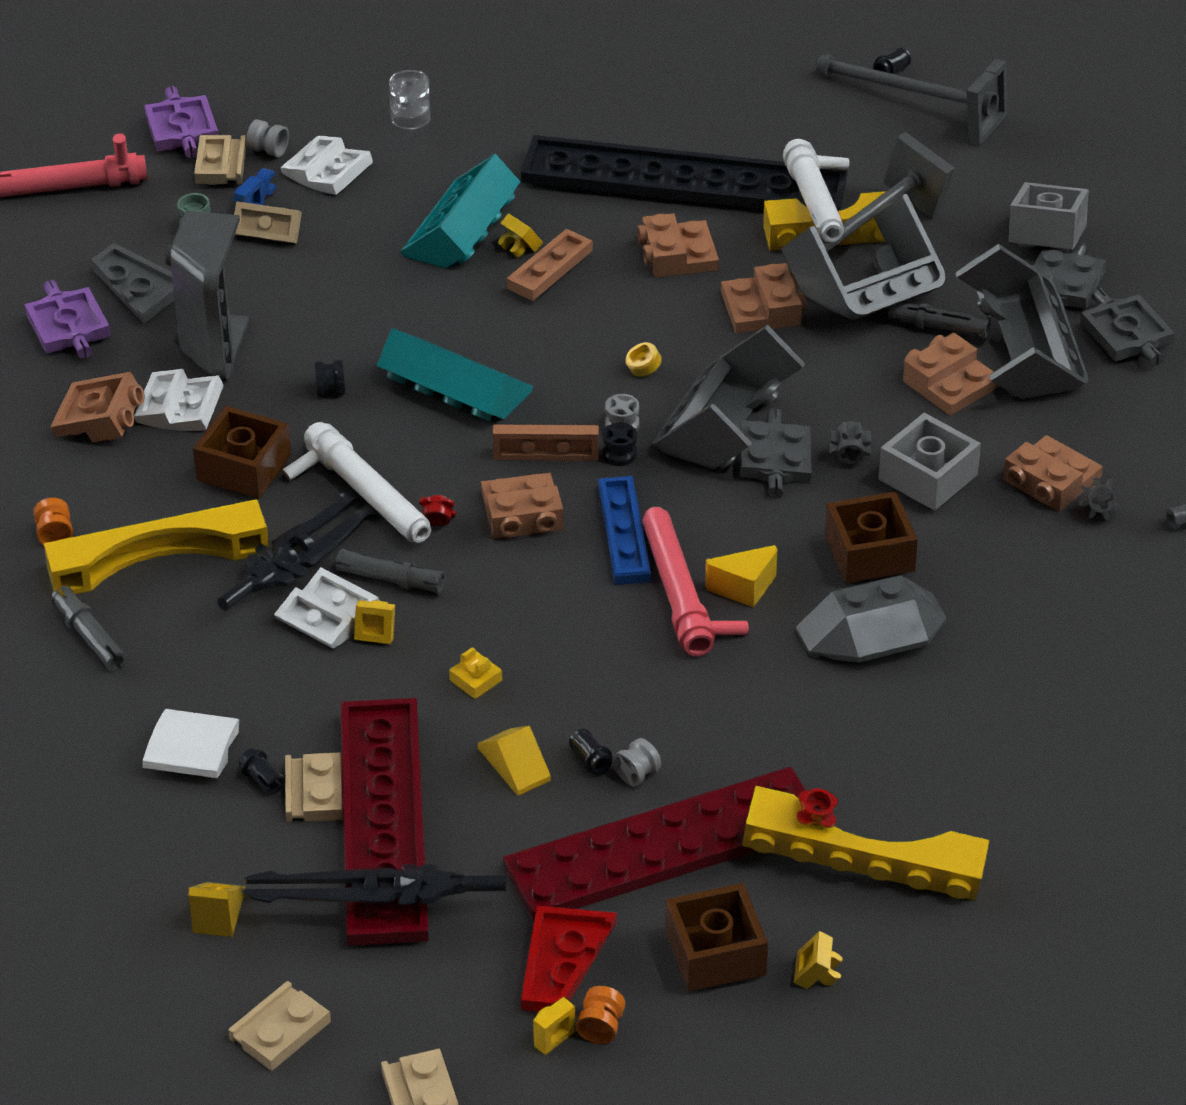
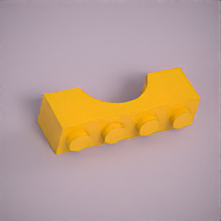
[763,191,886,251]

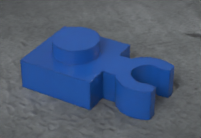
[233,168,276,206]

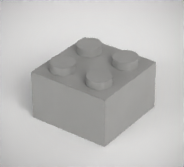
[1008,182,1089,252]
[878,413,981,511]

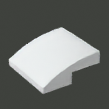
[281,136,373,195]
[134,369,224,431]
[274,568,380,648]
[142,709,239,778]

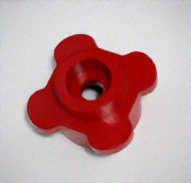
[419,495,456,526]
[797,788,838,828]

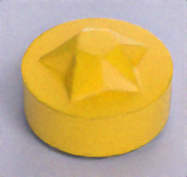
[625,342,661,377]

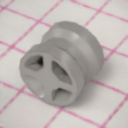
[605,394,639,431]
[613,738,661,787]

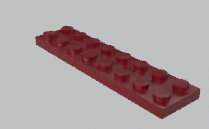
[341,698,429,946]
[503,766,819,923]

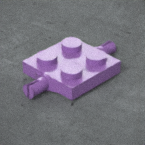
[144,86,218,158]
[24,280,111,358]

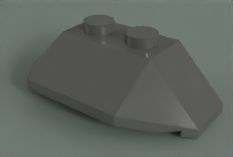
[796,575,947,663]

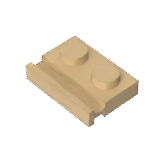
[194,135,246,185]
[285,752,343,823]
[228,981,331,1071]
[381,1048,459,1105]

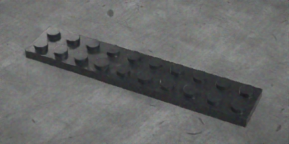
[521,135,848,211]

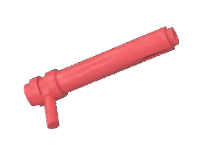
[0,133,148,197]
[642,507,749,657]

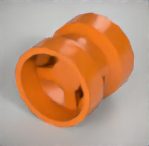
[33,497,73,546]
[576,986,626,1045]

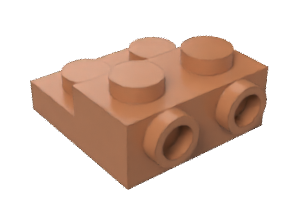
[637,213,719,278]
[721,263,806,333]
[903,333,1000,416]
[50,372,145,442]
[1003,435,1103,512]
[481,472,564,539]

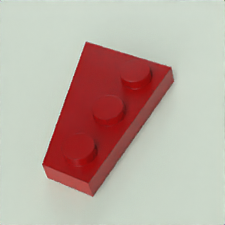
[521,906,617,1012]

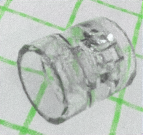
[388,70,431,129]

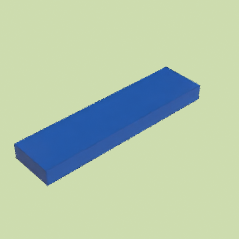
[598,476,651,585]

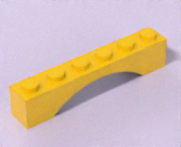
[44,499,269,597]
[742,786,989,901]

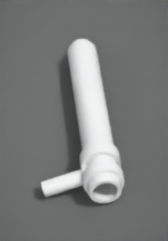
[783,139,849,242]
[282,422,431,543]

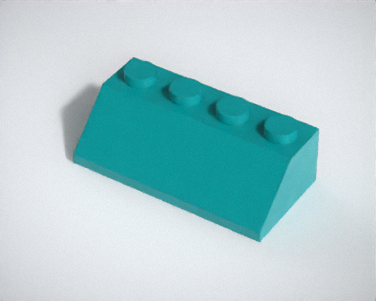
[400,154,520,268]
[376,328,534,421]

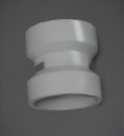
[246,119,289,158]

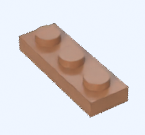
[506,229,593,301]
[493,425,599,461]

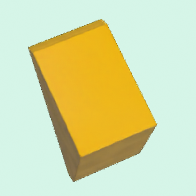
[705,545,778,608]
[477,725,551,796]
[188,882,245,937]

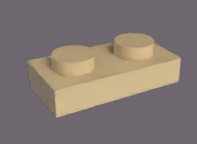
[234,201,302,244]

